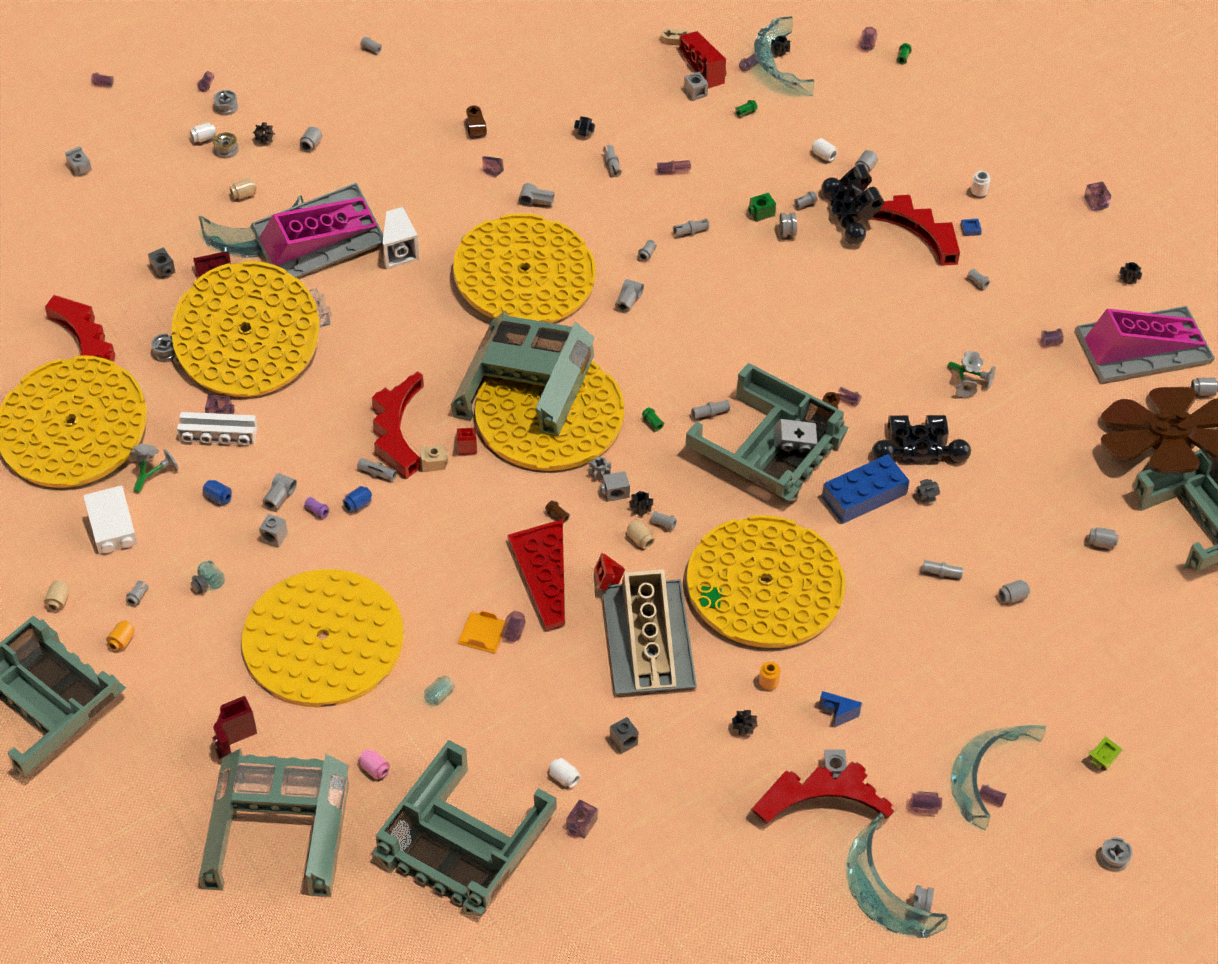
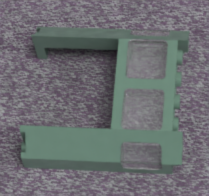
[199,748,349,897]

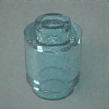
[197,560,225,589]
[424,675,455,705]

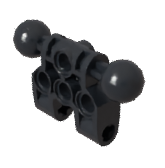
[821,164,884,244]
[871,415,971,464]

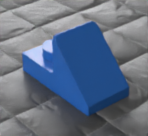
[818,691,862,727]

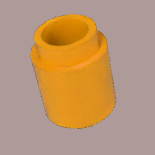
[106,620,135,651]
[759,662,781,690]

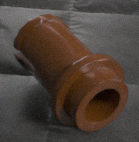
[545,500,570,524]

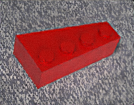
[679,31,727,88]

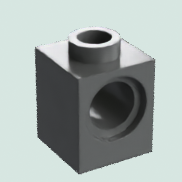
[148,247,176,279]
[609,717,639,754]

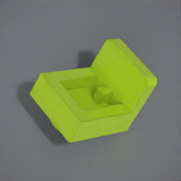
[1088,736,1123,769]

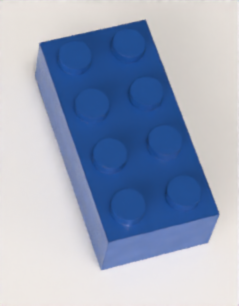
[822,454,910,524]

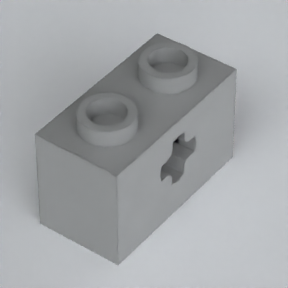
[773,419,817,453]

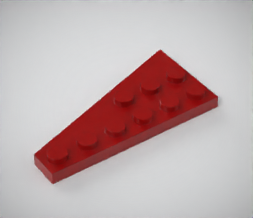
[508,519,565,630]

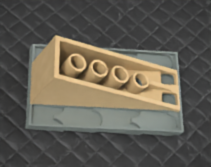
[602,569,697,695]

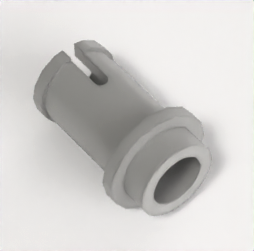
[360,37,382,54]
[794,191,818,209]
[638,240,657,261]
[967,269,990,289]
[651,511,677,530]
[126,580,149,606]

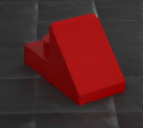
[457,427,477,455]
[594,553,625,591]

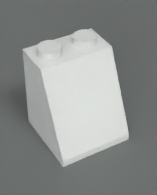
[383,207,419,269]
[83,485,138,554]

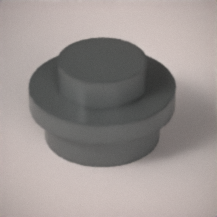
[191,574,208,594]

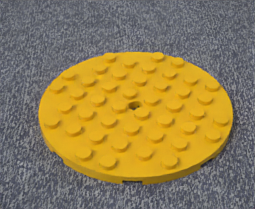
[453,213,596,323]
[171,261,320,397]
[475,354,624,471]
[0,355,147,488]
[687,515,845,648]
[242,569,404,707]

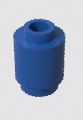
[203,480,232,505]
[342,486,372,512]

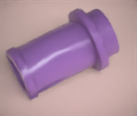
[304,497,329,518]

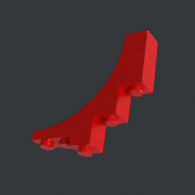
[870,194,960,266]
[45,295,115,361]
[372,371,424,479]
[750,761,894,824]

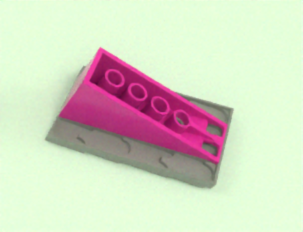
[250,182,383,278]
[1075,306,1215,383]

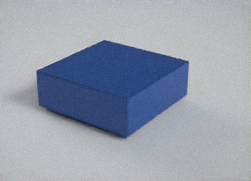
[960,218,982,236]

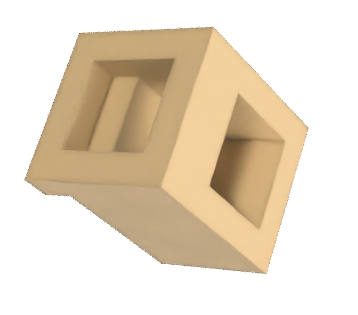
[420,445,448,472]

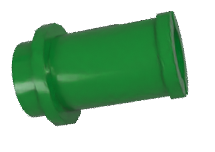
[897,43,912,64]
[735,100,758,117]
[642,407,665,431]

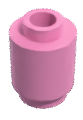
[358,749,389,779]

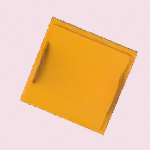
[457,610,508,654]

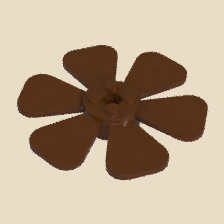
[1101,387,1218,473]

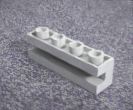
[177,412,258,445]

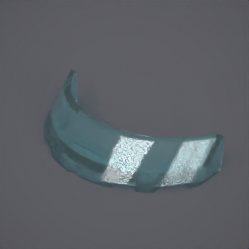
[754,16,815,96]
[199,195,304,258]
[951,725,1047,830]
[846,812,949,938]

